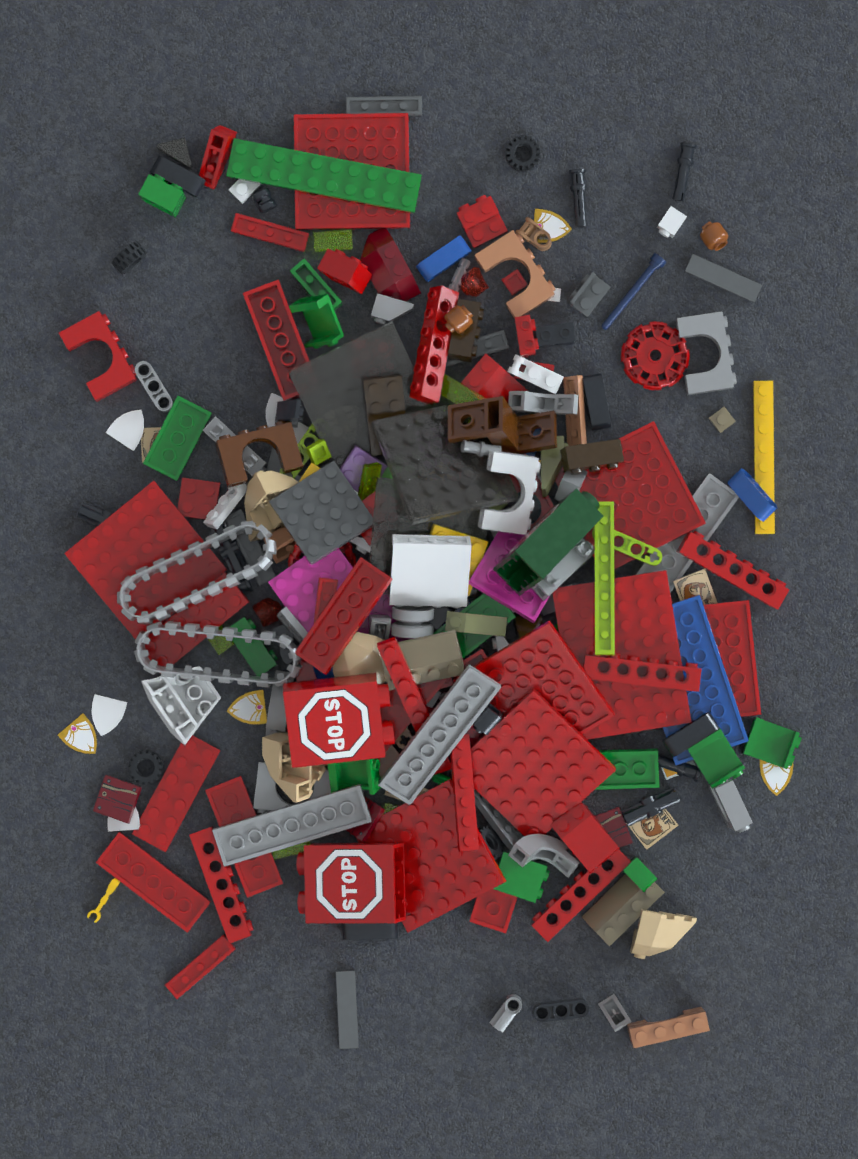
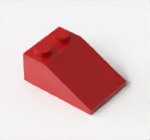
[461,354,529,403]
[551,802,620,873]

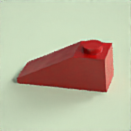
[199,125,237,189]

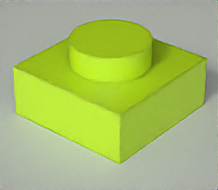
[306,439,332,465]

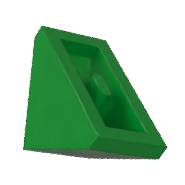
[623,856,657,892]

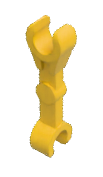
[87,878,120,923]

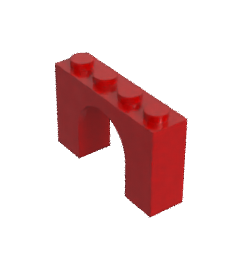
[59,311,137,402]

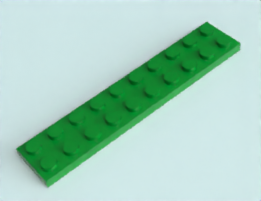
[226,138,422,213]

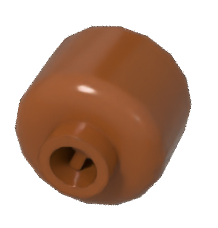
[700,222,729,251]
[444,305,473,334]

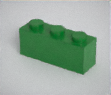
[290,259,343,311]
[230,617,278,676]

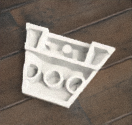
[141,666,221,745]

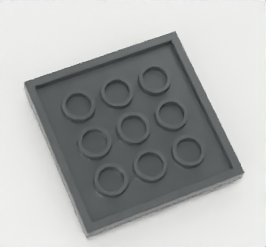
[269,461,376,565]

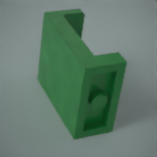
[328,758,381,795]
[493,851,550,903]

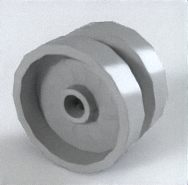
[391,605,434,638]

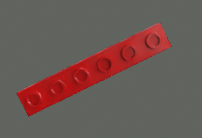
[409,285,459,404]
[676,530,789,610]
[583,651,702,692]
[189,826,254,944]
[532,849,631,942]

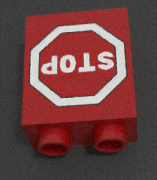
[283,673,395,768]
[297,842,406,923]

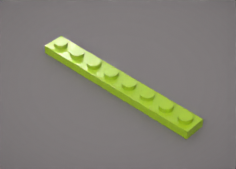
[594,502,615,655]

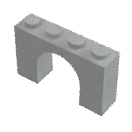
[675,311,737,396]
[253,762,331,813]
[708,779,753,833]

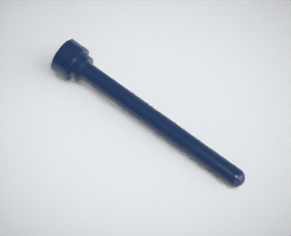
[601,253,666,330]

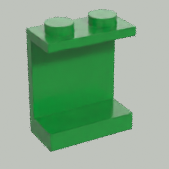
[289,294,344,349]
[742,717,801,769]
[687,728,745,789]

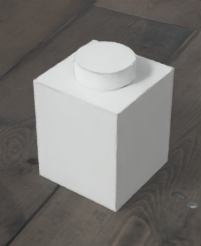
[657,206,687,238]

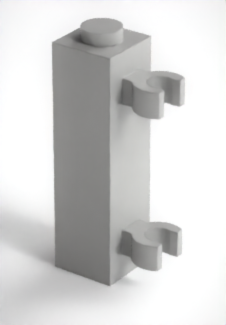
[203,416,267,477]
[532,538,595,601]

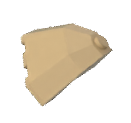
[244,470,299,542]
[333,632,386,684]
[262,732,326,803]
[630,909,697,959]

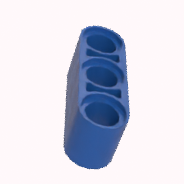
[416,235,472,282]
[728,468,777,522]

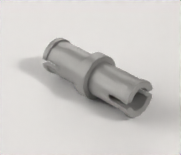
[461,440,501,457]

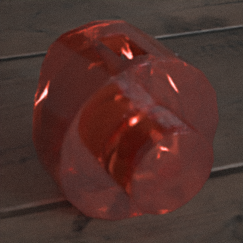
[461,267,489,297]
[252,598,282,627]

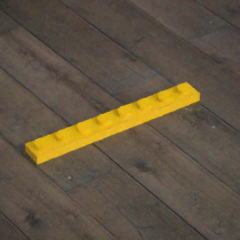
[753,381,775,534]

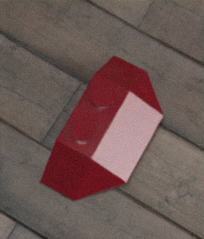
[360,228,421,302]

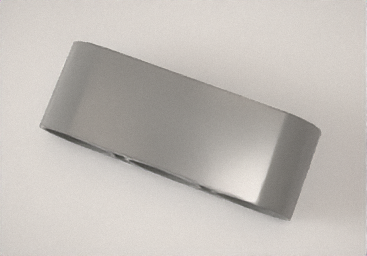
[135,361,174,412]

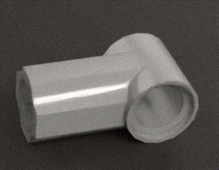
[489,994,522,1033]

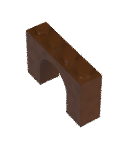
[216,421,303,488]

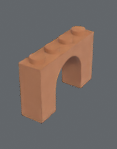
[474,230,556,319]
[627,1007,710,1048]

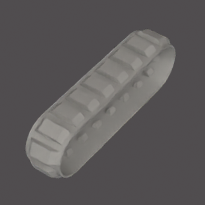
[117,521,277,624]
[134,621,302,687]

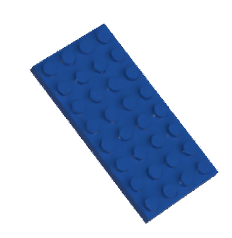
[663,595,749,765]

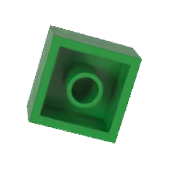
[138,174,186,218]

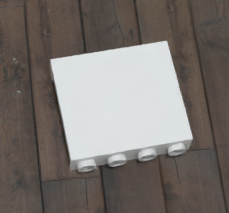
[389,534,471,608]

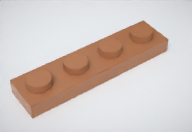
[563,375,587,446]

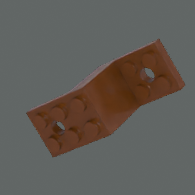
[448,396,557,454]

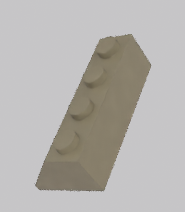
[380,630,464,690]
[582,874,665,946]

